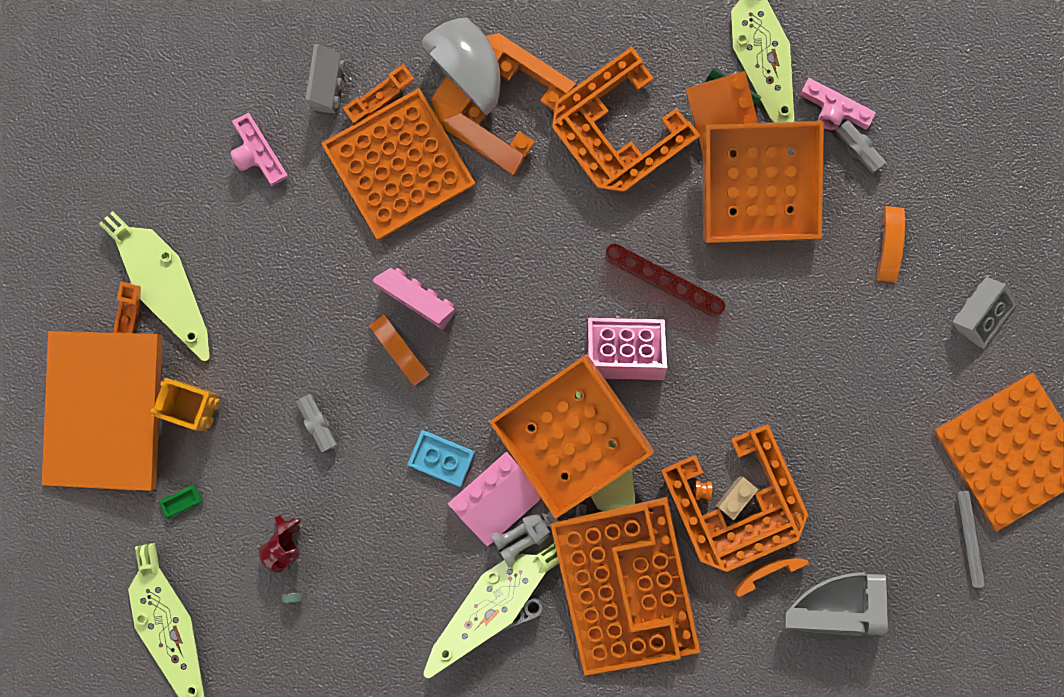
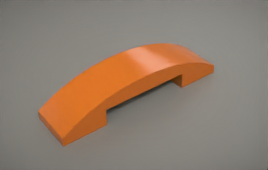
[343,64,415,124]
[876,206,905,283]
[113,281,141,333]
[369,315,430,386]
[733,557,809,597]

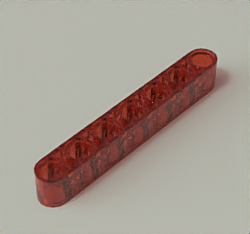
[605,244,725,317]

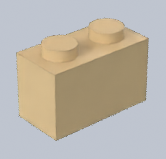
[715,477,758,520]

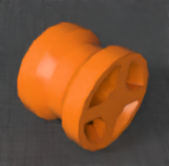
[694,481,712,501]

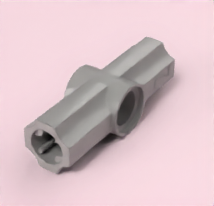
[835,120,886,174]
[296,394,337,453]

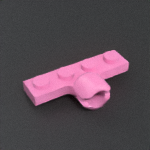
[800,78,876,130]
[231,113,288,186]

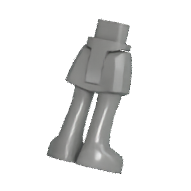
[490,512,559,567]

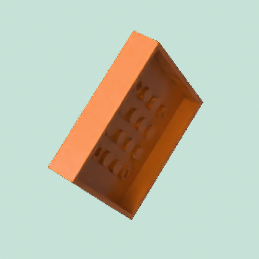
[703,121,824,243]
[489,354,654,519]

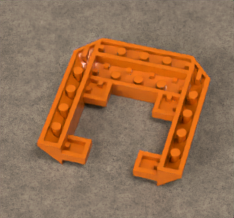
[431,33,576,176]
[552,46,701,192]
[661,424,808,572]

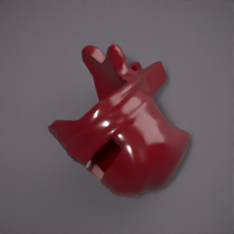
[259,515,301,573]

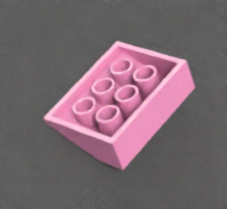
[373,268,456,330]
[588,318,667,380]
[448,452,542,547]

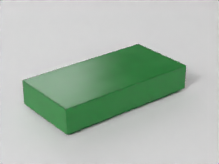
[158,484,203,519]

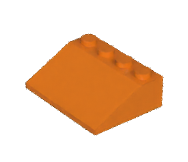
[685,71,758,156]

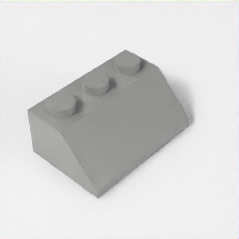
[306,44,345,114]
[953,277,1017,349]

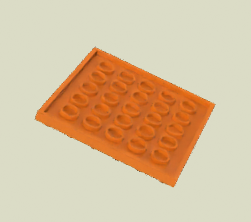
[321,88,476,241]
[933,373,1064,531]

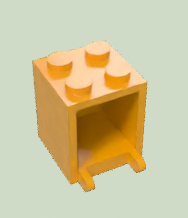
[151,378,220,431]

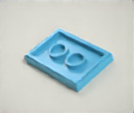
[407,430,475,488]

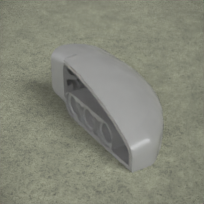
[422,18,500,115]
[785,572,888,636]

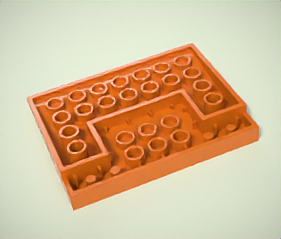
[42,331,162,491]
[550,497,700,676]

